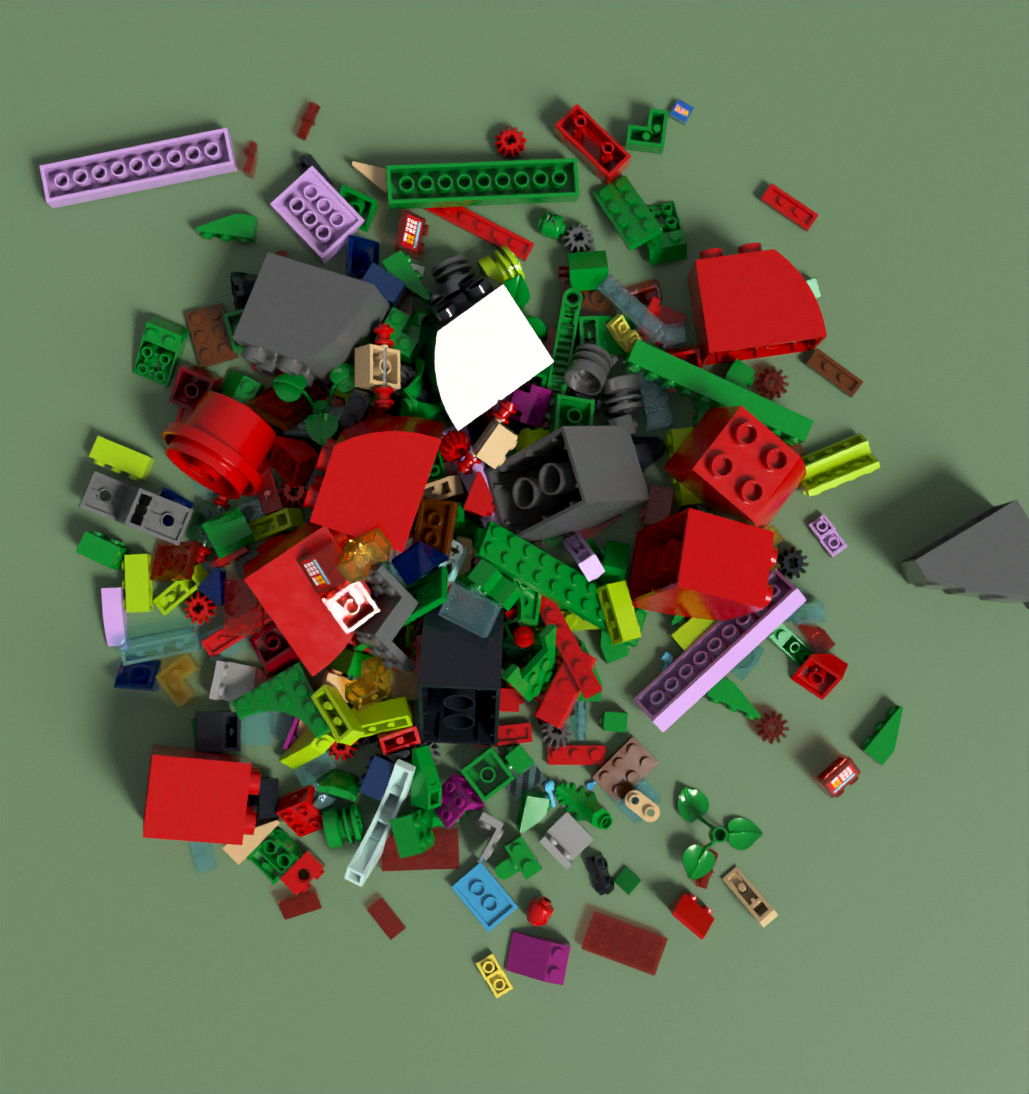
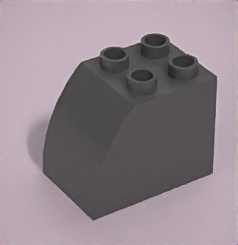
[233,252,392,388]
[485,426,650,542]

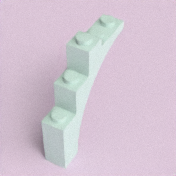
[344,759,416,887]

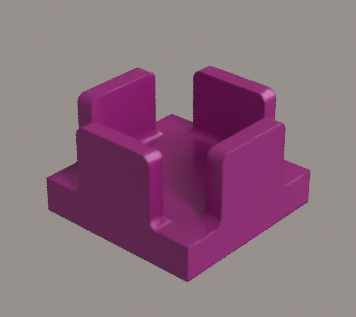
[510,382,554,428]

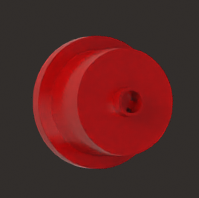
[161,391,276,499]

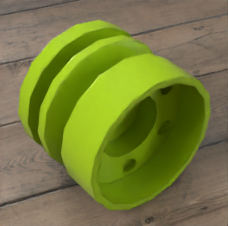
[477,245,525,283]

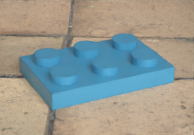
[451,862,518,932]

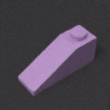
[562,531,605,582]

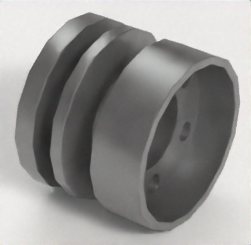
[431,254,472,299]
[564,343,613,395]
[601,374,645,416]

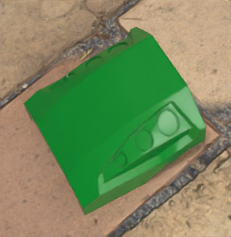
[201,507,255,559]
[317,768,361,801]
[246,828,303,885]

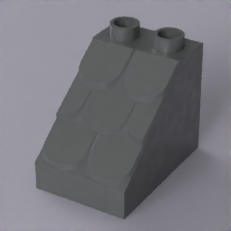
[897,500,1029,609]

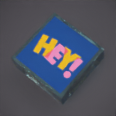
[668,99,694,126]

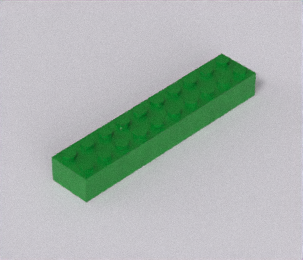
[385,158,580,210]
[622,339,814,446]

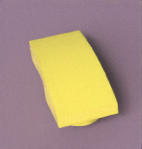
[606,314,642,353]
[476,953,514,998]

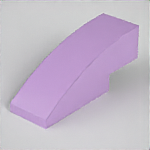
[101,587,128,646]

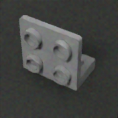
[209,660,258,702]
[475,812,504,863]
[539,812,593,870]

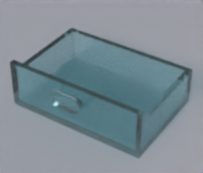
[438,582,503,638]

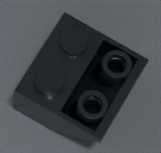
[195,710,241,752]
[247,777,279,819]

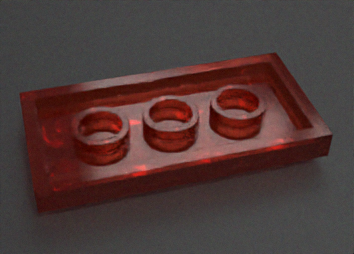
[381,829,460,871]
[581,911,668,976]

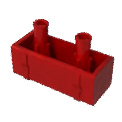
[554,104,632,185]
[533,651,598,730]

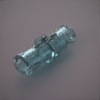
[574,701,589,740]

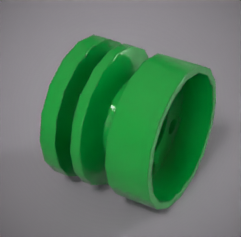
[322,802,365,850]

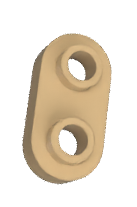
[624,790,660,822]

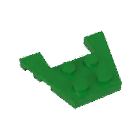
[501,623,556,702]

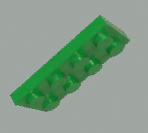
[593,175,663,251]

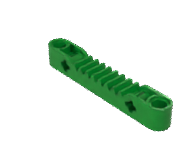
[544,288,582,422]

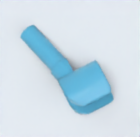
[660,651,673,673]
[544,779,556,808]

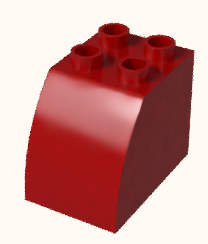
[687,243,827,366]
[663,406,807,529]
[304,416,445,553]
[628,508,778,621]
[243,521,370,677]
[142,745,261,845]

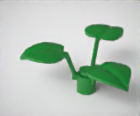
[502,273,548,342]
[272,363,356,447]
[677,787,763,879]

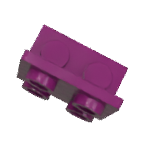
[434,774,485,829]

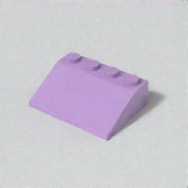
[270,166,364,264]

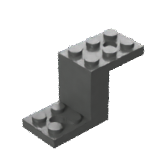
[79,471,194,546]
[352,562,419,672]

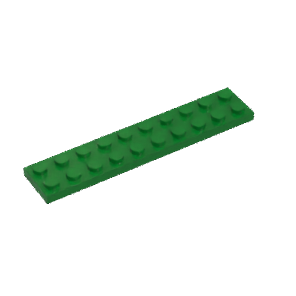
[475,521,647,647]

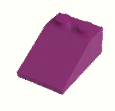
[505,931,571,985]

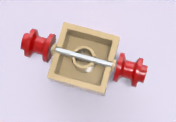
[355,324,400,410]
[456,399,518,475]

